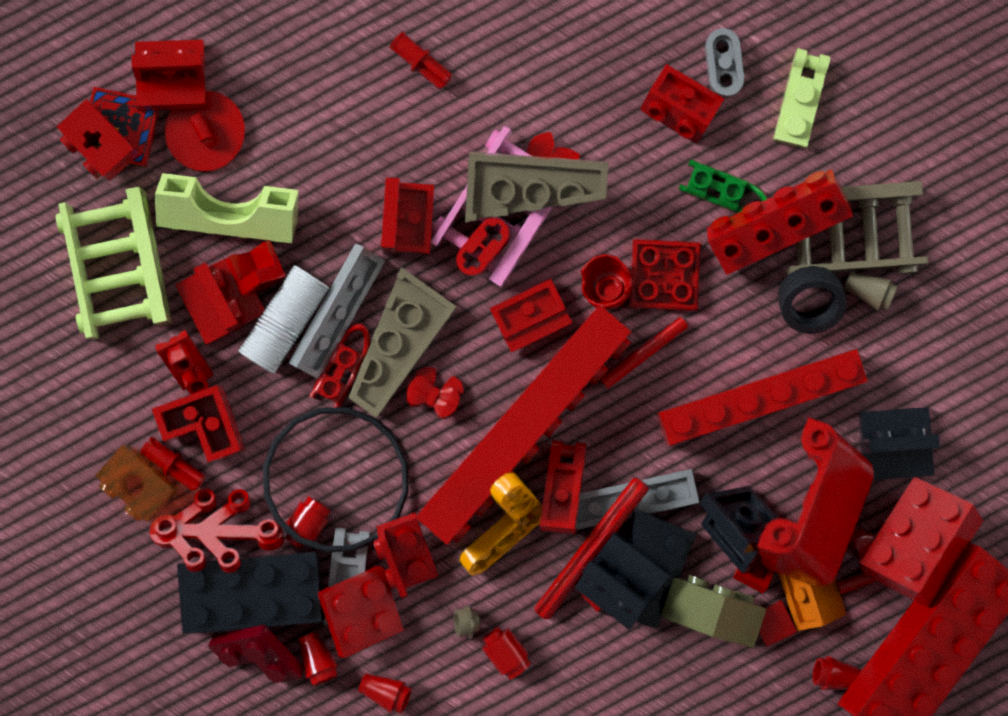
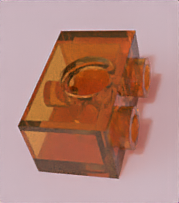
[95,445,179,522]

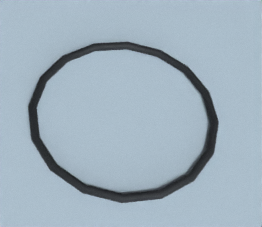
[263,407,409,553]

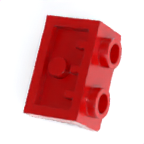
[640,64,725,143]
[373,512,439,598]

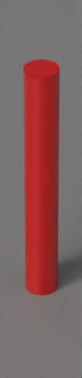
[600,316,689,389]

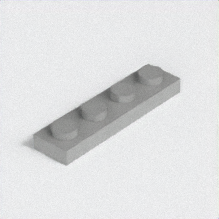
[289,243,385,379]
[576,469,699,530]

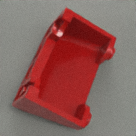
[757,418,874,587]

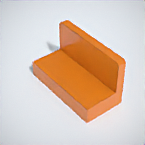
[778,573,846,631]

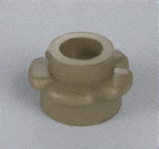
[454,606,480,639]

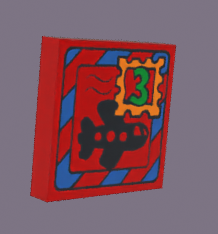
[79,86,160,168]

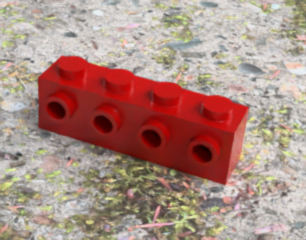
[707,169,853,275]

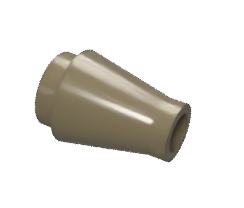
[844,272,898,311]

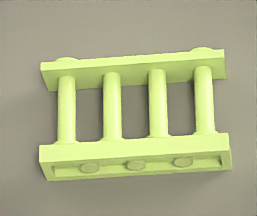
[56,187,172,340]

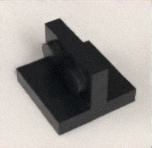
[858,407,940,480]
[699,486,779,574]
[574,531,672,630]

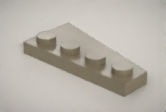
[465,151,609,222]
[349,267,457,418]

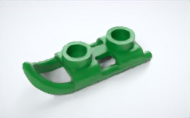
[678,159,768,213]

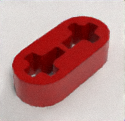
[456,217,511,276]

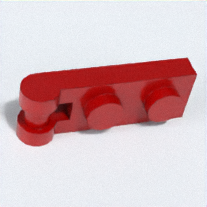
[540,440,587,534]

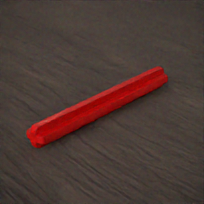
[534,478,649,620]

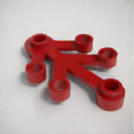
[149,488,284,573]

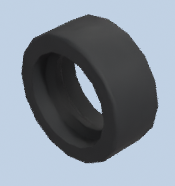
[778,266,847,334]

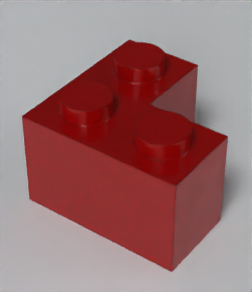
[152,385,246,463]

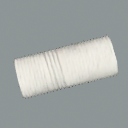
[238,266,330,374]

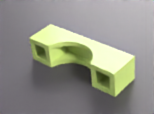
[155,173,298,243]

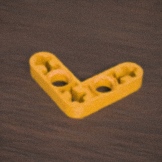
[459,473,542,576]

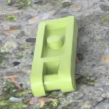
[772,48,830,149]

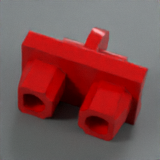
[155,330,214,395]

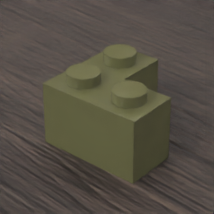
[661,575,767,648]

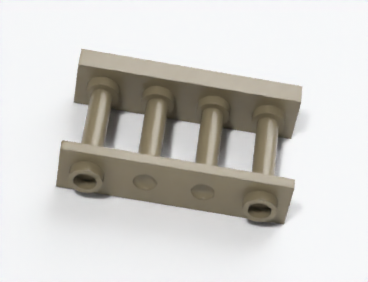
[785,181,928,276]

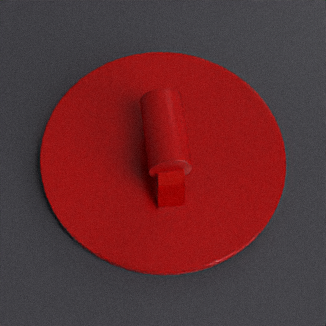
[165,90,245,171]

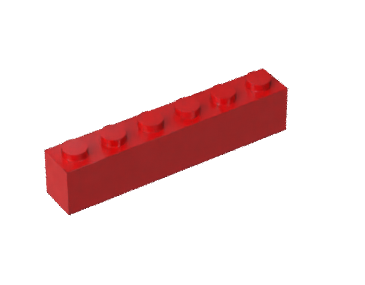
[656,349,868,446]

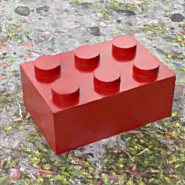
[860,477,983,608]

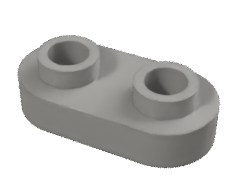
[705,28,744,98]

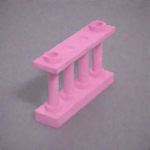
[431,125,553,287]

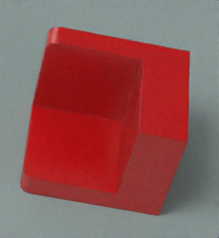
[227,241,286,296]

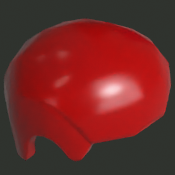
[581,254,633,310]

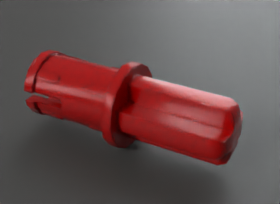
[389,32,452,89]
[140,437,205,491]

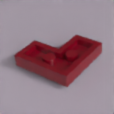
[208,624,304,683]

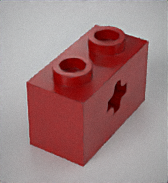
[56,99,140,181]

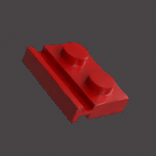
[489,279,573,353]

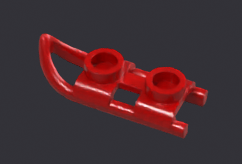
[309,324,371,407]

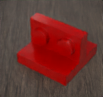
[131,39,207,111]
[381,177,434,255]
[175,253,265,345]

